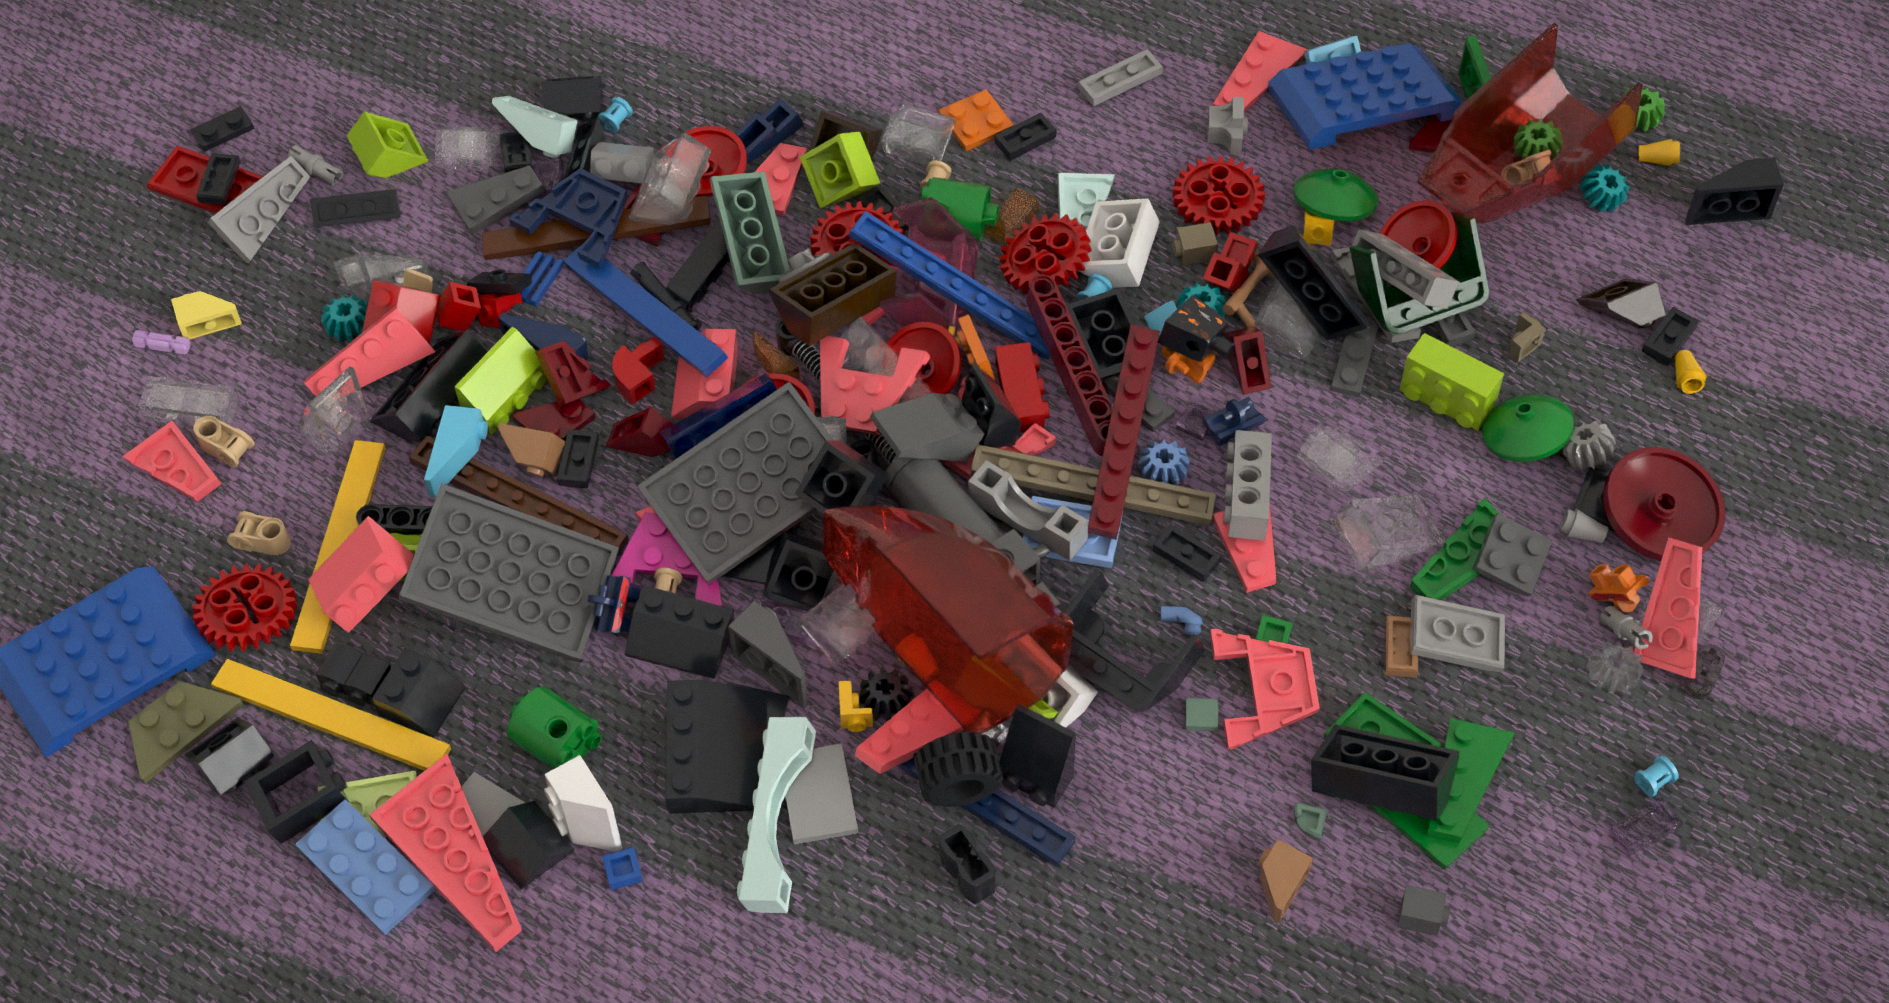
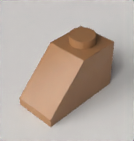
[498,423,565,478]
[1258,839,1313,923]

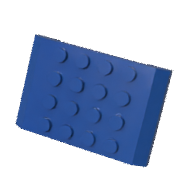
[1268,43,1467,150]
[0,566,216,757]

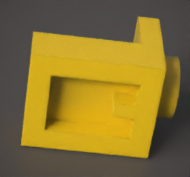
[1303,210,1334,245]
[838,681,873,732]

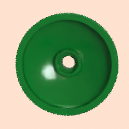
[1293,168,1379,221]
[1482,393,1574,462]

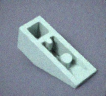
[492,96,577,158]

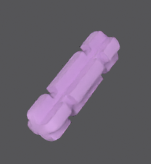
[132,330,191,354]

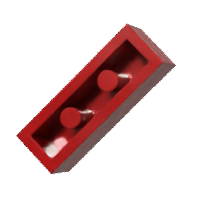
[995,342,1050,433]

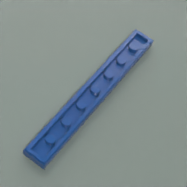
[848,211,1050,360]
[563,243,728,378]

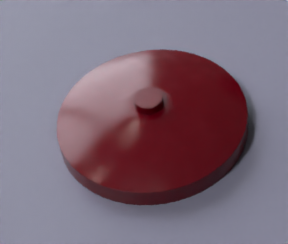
[1603,447,1725,561]

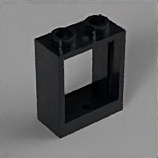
[244,740,349,844]

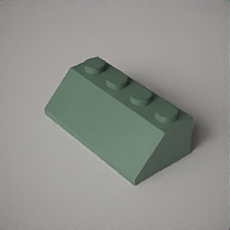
[710,171,790,294]

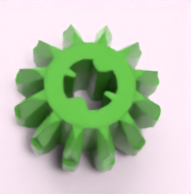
[1616,86,1665,133]
[1513,118,1563,160]

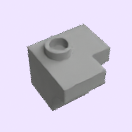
[1207,97,1248,155]

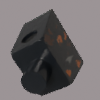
[1157,295,1235,362]

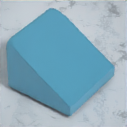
[1144,300,1177,339]

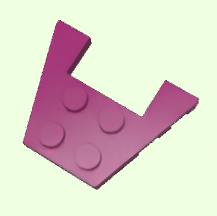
[611,512,723,606]

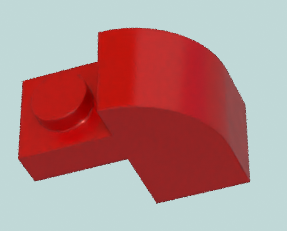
[1203,232,1259,294]
[612,336,664,405]

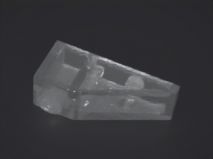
[334,253,430,299]

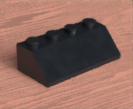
[1257,225,1371,340]
[369,330,487,442]
[1311,724,1459,820]

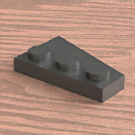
[446,166,546,233]

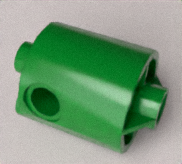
[918,177,999,242]
[507,686,602,769]

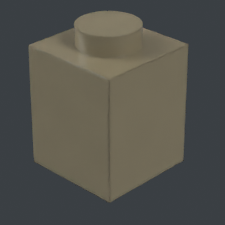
[1172,222,1218,266]

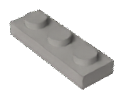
[1078,49,1163,107]

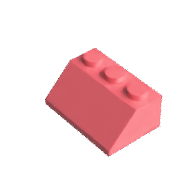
[671,329,738,420]
[308,516,414,633]

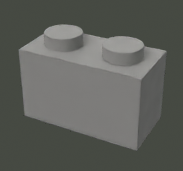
[590,142,654,184]

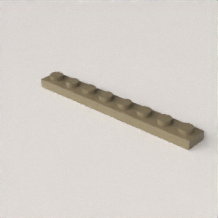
[970,444,1216,526]

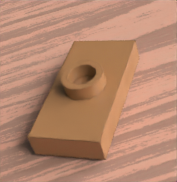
[1385,615,1418,678]

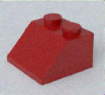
[362,280,441,344]

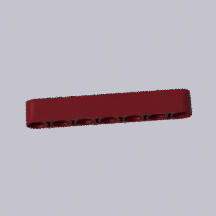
[1026,274,1113,456]

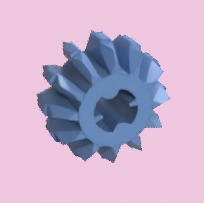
[1138,438,1190,485]

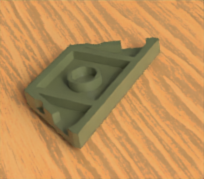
[128,681,244,784]

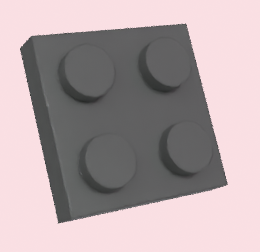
[1472,513,1552,597]

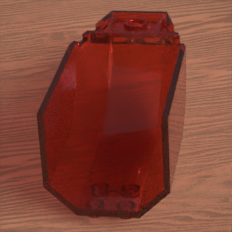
[1418,23,1643,224]
[823,506,1074,734]

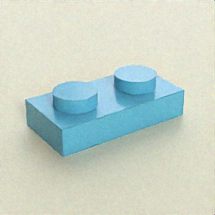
[1304,36,1361,63]

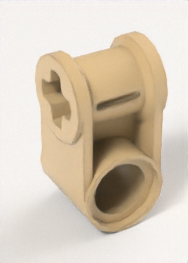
[1501,150,1559,190]
[193,416,255,468]
[227,511,291,555]

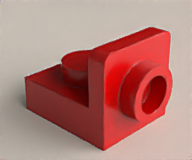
[477,292,522,328]

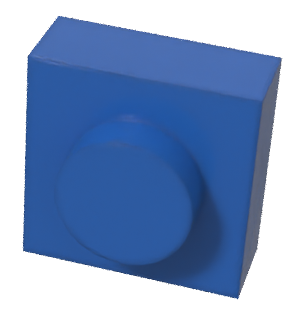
[602,847,643,890]

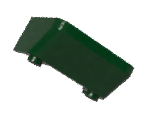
[1349,212,1489,334]

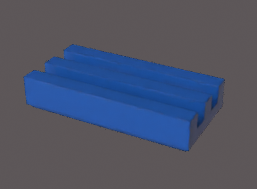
[521,251,564,307]

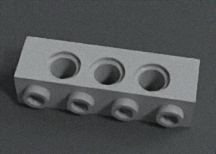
[1347,229,1459,309]
[1223,430,1272,541]

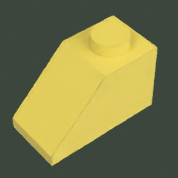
[171,291,242,340]

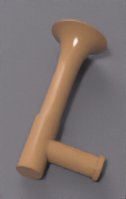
[1223,253,1275,328]

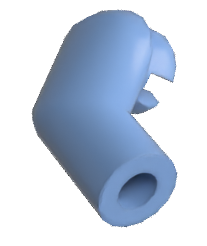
[1161,606,1203,635]

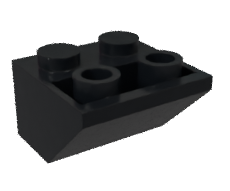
[961,364,1022,448]

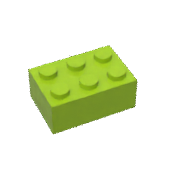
[1399,333,1504,431]

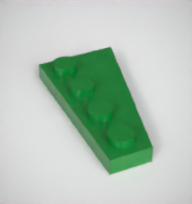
[1410,498,1500,600]
[1427,718,1514,843]

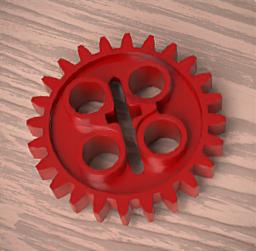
[1172,156,1265,235]
[810,201,903,267]
[999,213,1092,294]
[192,564,297,652]

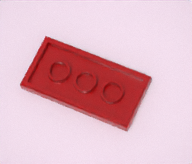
[147,146,264,213]

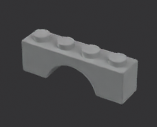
[968,460,1088,561]

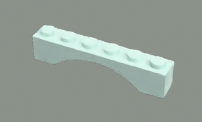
[737,717,816,913]

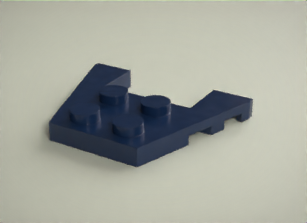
[509,168,628,269]

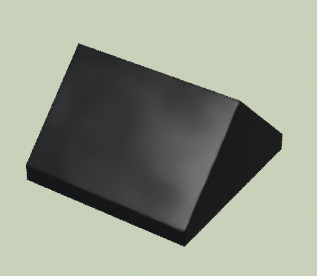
[483,801,575,890]

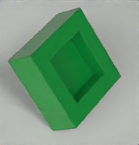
[1256,615,1293,644]

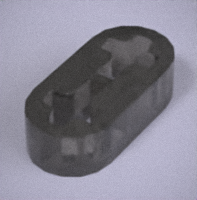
[1683,644,1725,700]

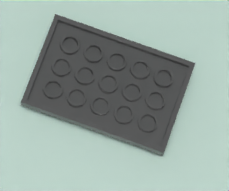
[637,382,834,585]
[398,483,619,662]

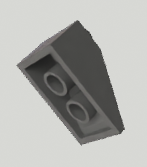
[870,393,984,462]
[728,601,808,709]

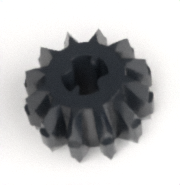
[858,666,913,721]

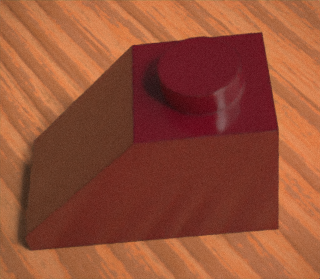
[1224,326,1272,395]
[605,407,677,457]

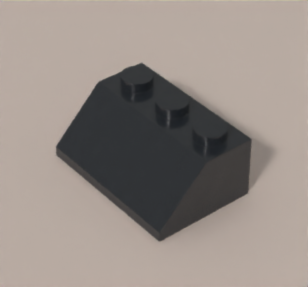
[625,585,734,679]

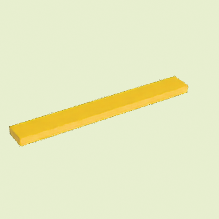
[290,440,386,654]
[211,659,451,771]

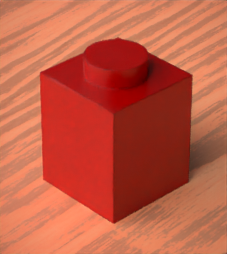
[437,282,481,331]

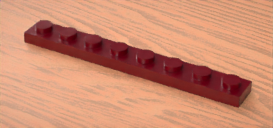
[1088,324,1160,540]

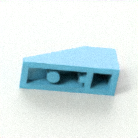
[424,405,488,497]

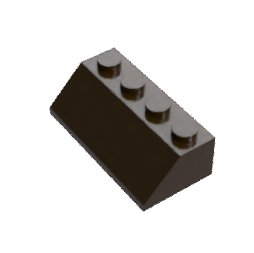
[769,243,897,346]

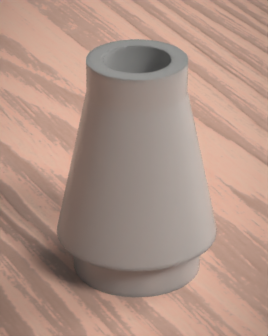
[1559,508,1608,544]

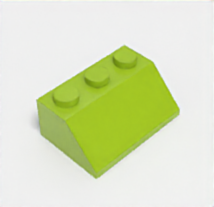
[455,327,547,436]

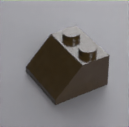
[808,111,883,158]

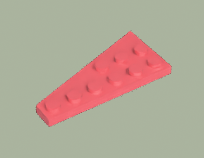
[369,754,522,952]

